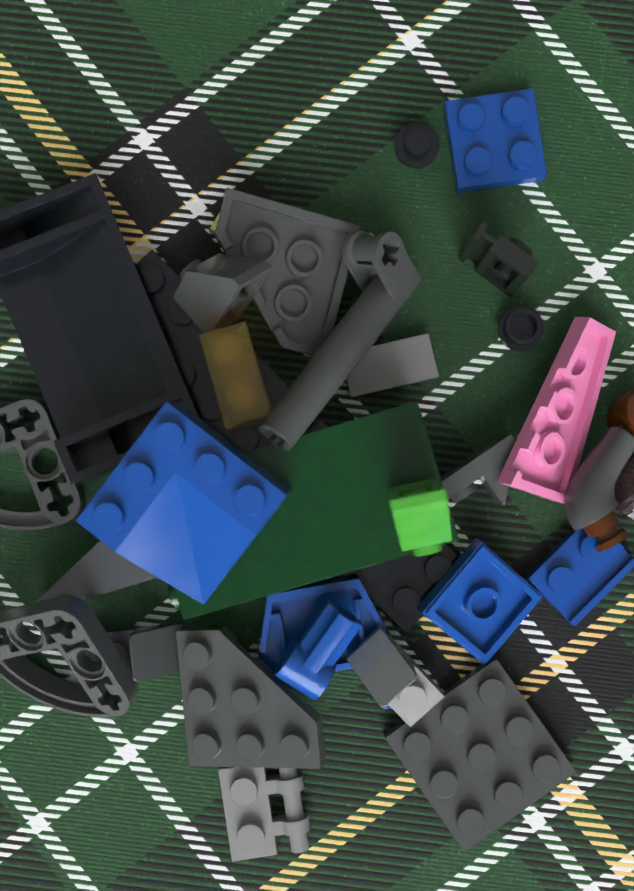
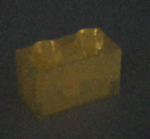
[199,322,272,430]

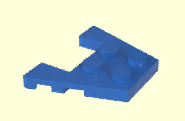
[258,574,393,710]

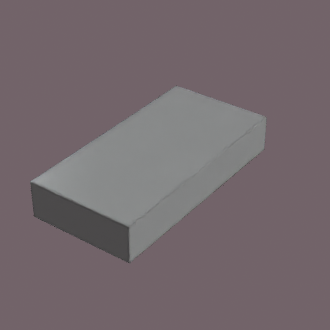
[346,333,439,399]

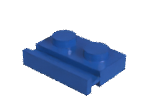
[524,528,634,626]

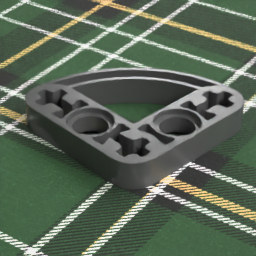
[0,399,86,530]
[0,595,139,717]

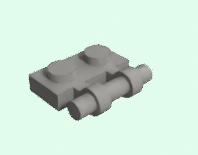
[218,767,311,862]

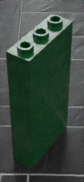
[168,401,459,620]

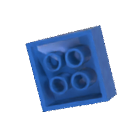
[76,401,292,605]

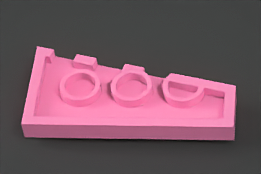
[497,317,616,504]

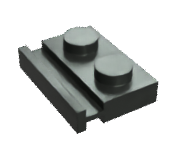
[458,221,540,297]

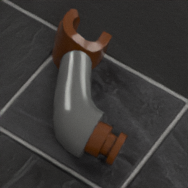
[564,388,634,552]

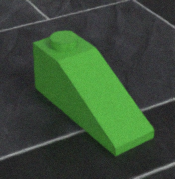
[388,478,452,556]

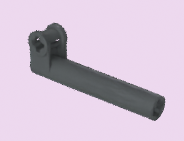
[259,230,421,451]

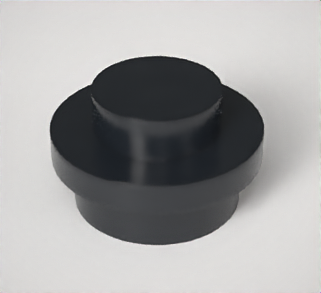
[394,122,439,169]
[498,306,544,351]

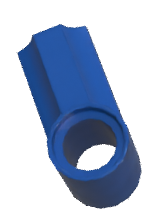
[273,599,362,701]

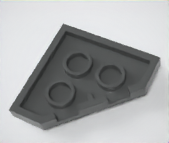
[214,187,360,356]
[176,625,326,769]

